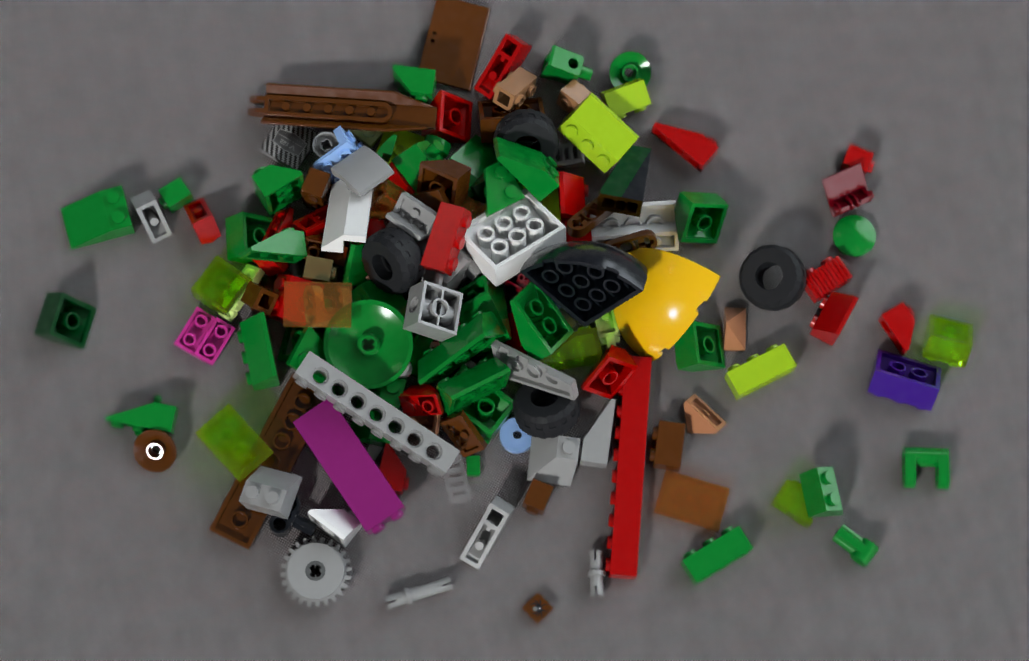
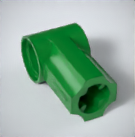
[831,524,879,567]

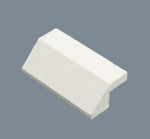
[321,180,374,253]
[590,200,679,251]

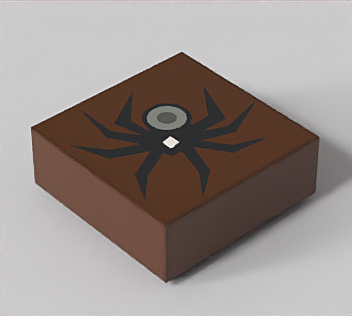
[522,593,554,625]

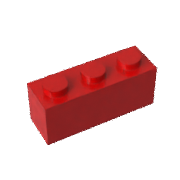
[420,202,472,276]

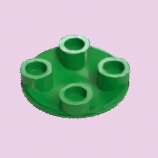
[833,215,876,257]

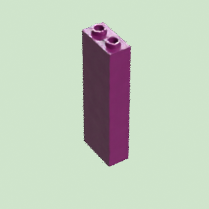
[293,400,407,535]

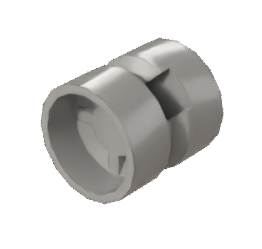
[312,131,339,160]

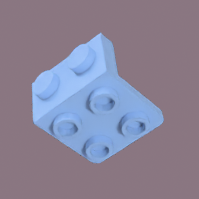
[313,126,363,184]

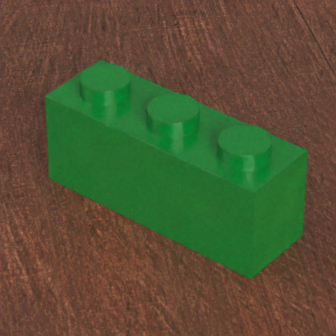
[680,525,754,586]

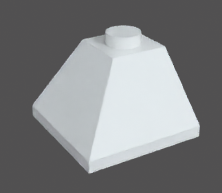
[308,509,362,548]

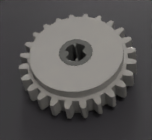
[280,536,352,609]

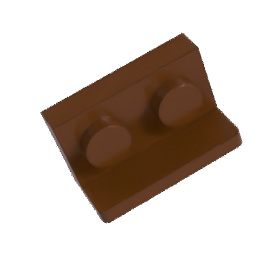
[439,410,487,457]

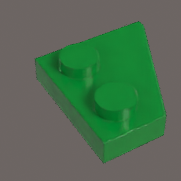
[483,161,525,217]

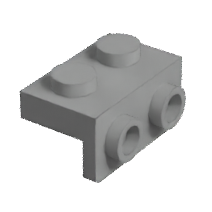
[385,191,437,240]

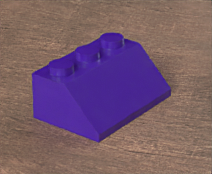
[867,349,941,411]

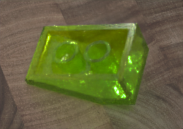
[539,326,602,371]
[195,403,274,482]

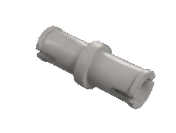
[587,550,605,598]

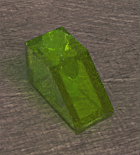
[770,479,813,530]

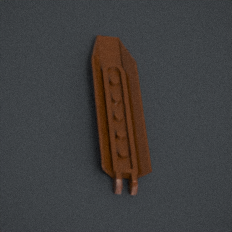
[247,83,437,132]

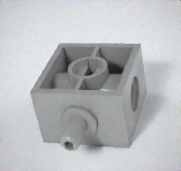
[403,273,463,342]

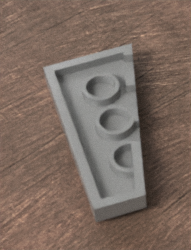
[491,339,579,401]

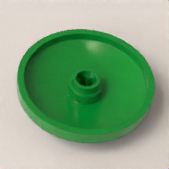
[323,299,413,389]

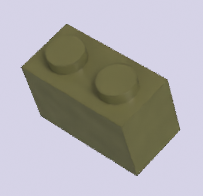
[303,255,339,290]

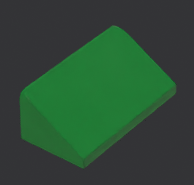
[410,333,433,378]

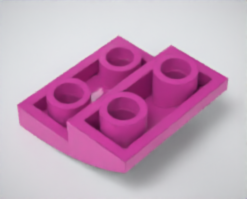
[174,306,236,366]

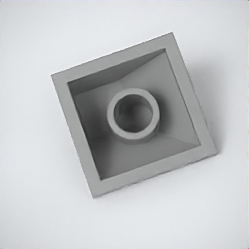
[527,435,580,487]

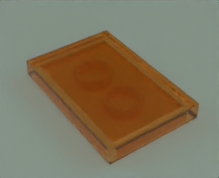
[283,281,352,328]
[654,470,730,532]

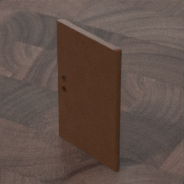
[419,0,491,92]

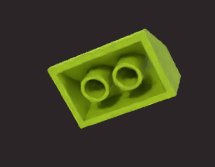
[557,92,639,173]

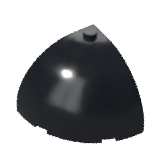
[520,241,647,327]

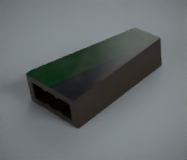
[597,145,652,217]

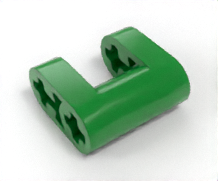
[902,447,950,490]

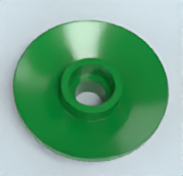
[609,51,651,87]

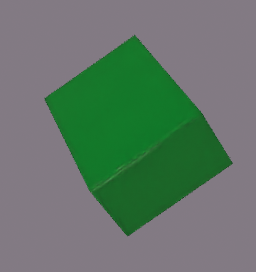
[466,455,480,477]

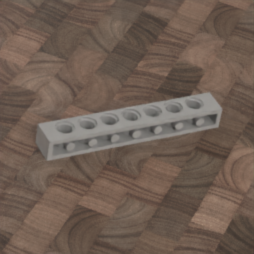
[292,351,460,476]

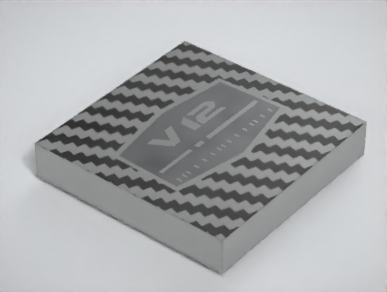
[260,125,318,170]

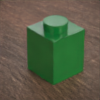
[158,176,194,214]

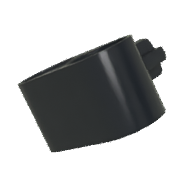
[269,496,317,537]

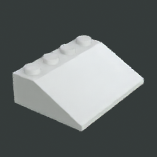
[464,189,566,287]

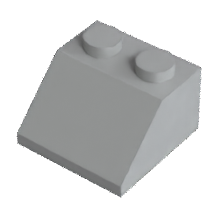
[239,466,303,520]

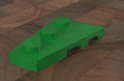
[286,325,343,396]

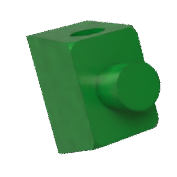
[540,45,593,84]
[391,140,444,192]

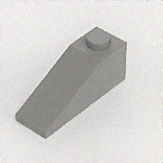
[578,399,616,469]
[459,496,516,570]

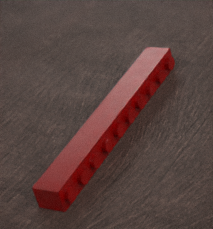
[605,355,652,580]

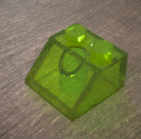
[190,255,253,315]
[922,314,973,368]

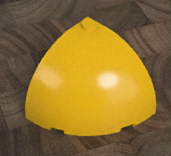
[613,248,721,361]

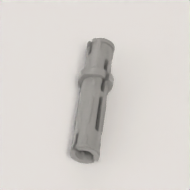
[384,576,453,610]

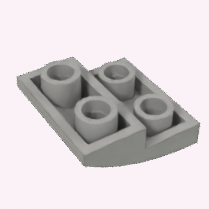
[330,145,394,197]

